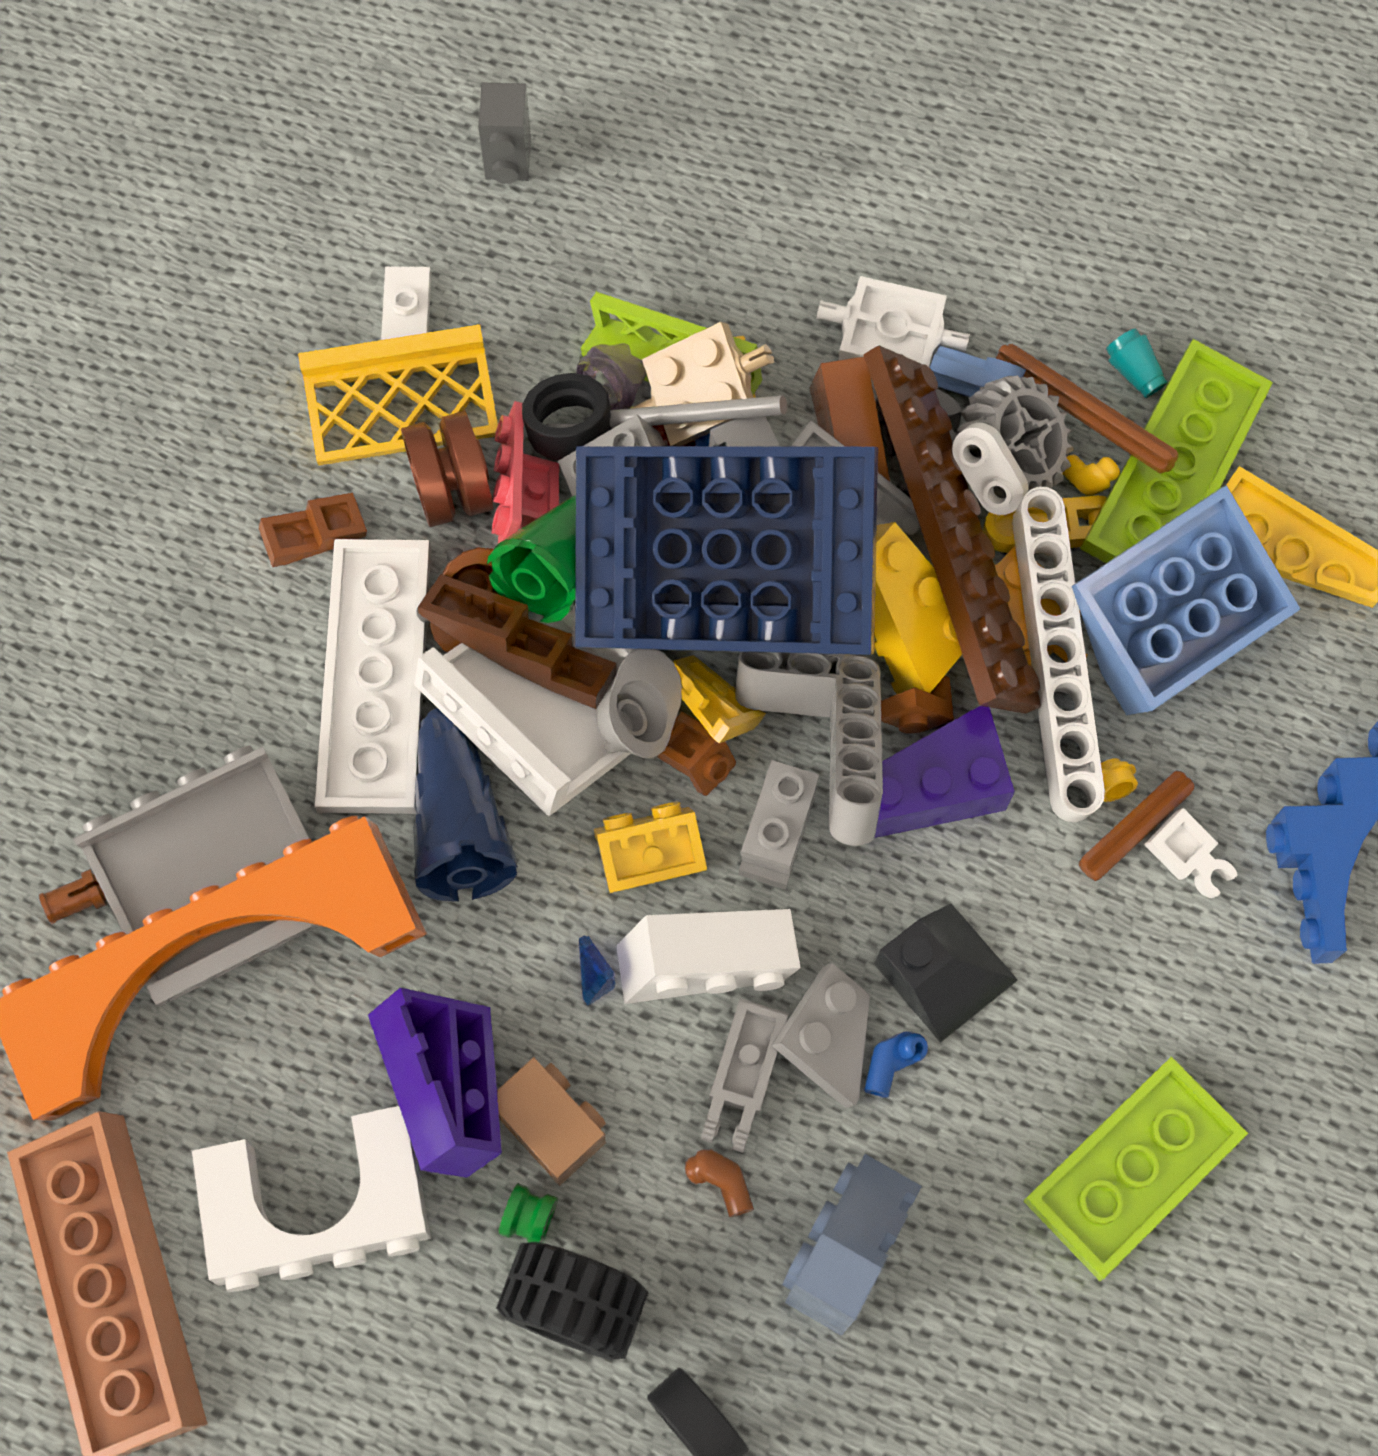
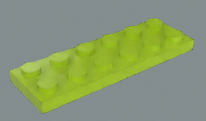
[1080,339,1273,563]

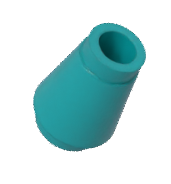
[1106,328,1168,399]

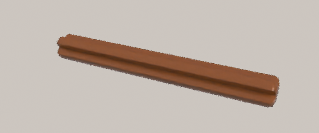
[995,344,1179,474]

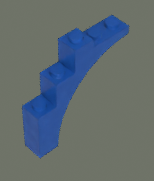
[1266,721,1378,964]

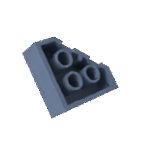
[782,1154,922,1336]

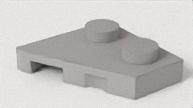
[771,963,870,1108]

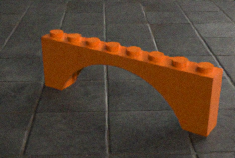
[0,816,427,1121]

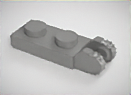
[701,999,789,1153]

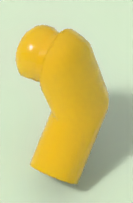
[1062,454,1120,496]

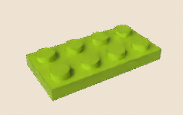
[1023,1057,1248,1281]

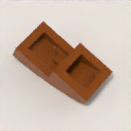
[259,492,367,568]

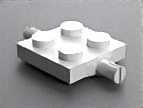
[817,276,970,367]

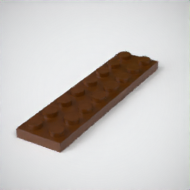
[863,345,1041,714]

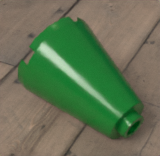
[487,495,576,623]

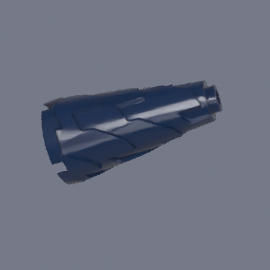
[413,708,518,902]

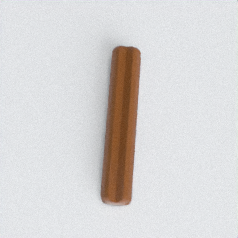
[1079,771,1195,881]

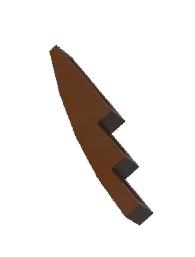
[418,574,617,709]

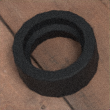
[522,373,612,461]
[647,1368,749,1456]

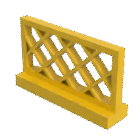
[298,324,498,466]

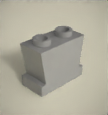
[738,760,820,890]

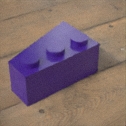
[874,706,1015,838]

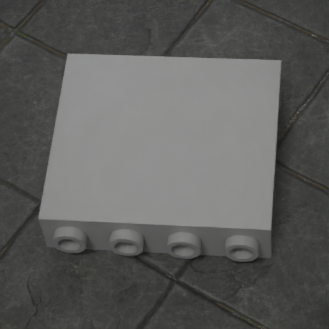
[73,745,319,1006]

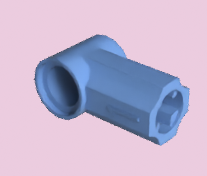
[930,346,1026,397]

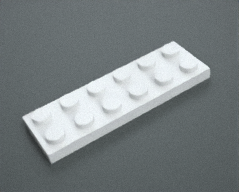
[315,539,431,814]

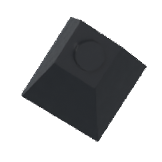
[875,903,1018,1043]

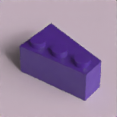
[368,987,502,1178]

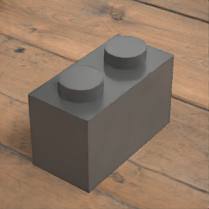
[478,82,531,184]

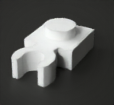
[1144,808,1238,898]

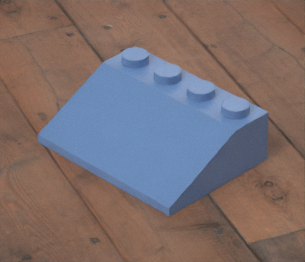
[1072,485,1300,715]

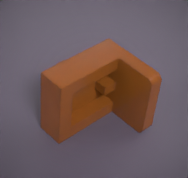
[881,676,954,734]

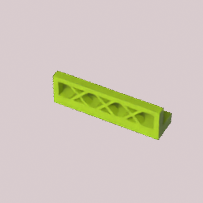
[580,292,763,395]

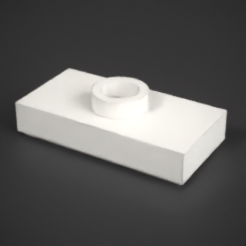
[381,267,431,340]

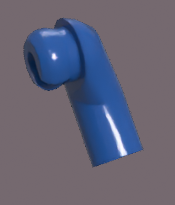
[864,1031,928,1098]

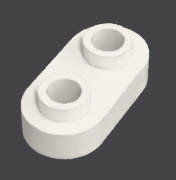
[952,423,1028,515]

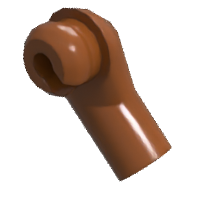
[685,1149,754,1218]

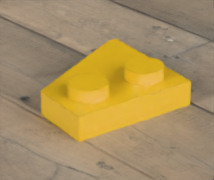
[673,655,766,744]

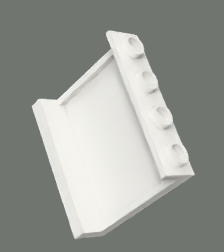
[414,605,636,816]

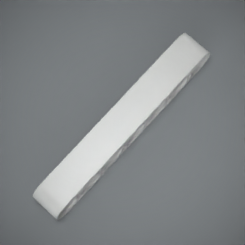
[1012,487,1105,822]

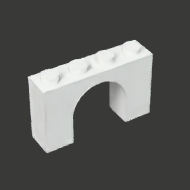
[192,1106,431,1292]

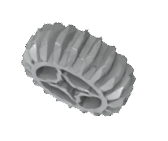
[957,376,1074,499]

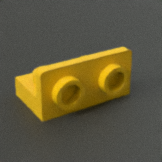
[594,801,707,893]

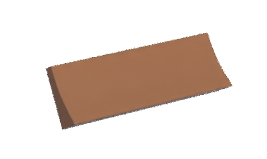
[7,1111,207,1456]

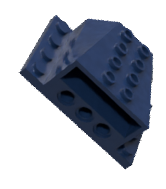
[575,446,878,655]

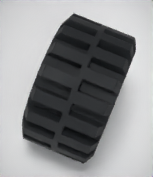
[496,1242,649,1360]

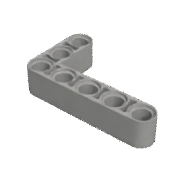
[735,651,883,846]

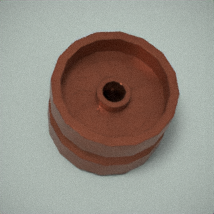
[401,411,494,527]

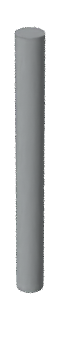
[610,395,787,429]

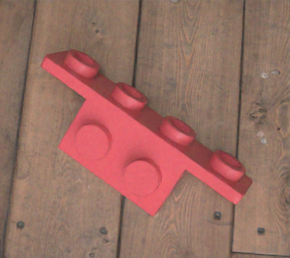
[492,401,559,544]

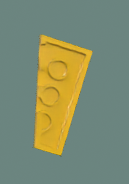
[1226,466,1378,608]

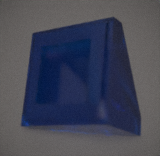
[579,935,616,1006]

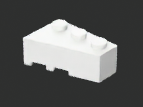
[616,909,801,1004]

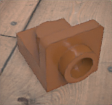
[656,712,736,796]

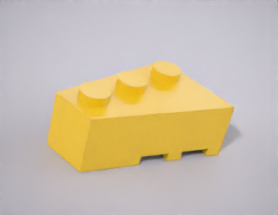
[874,522,962,694]

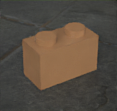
[497,1057,606,1186]

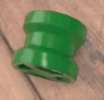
[499,1183,558,1243]

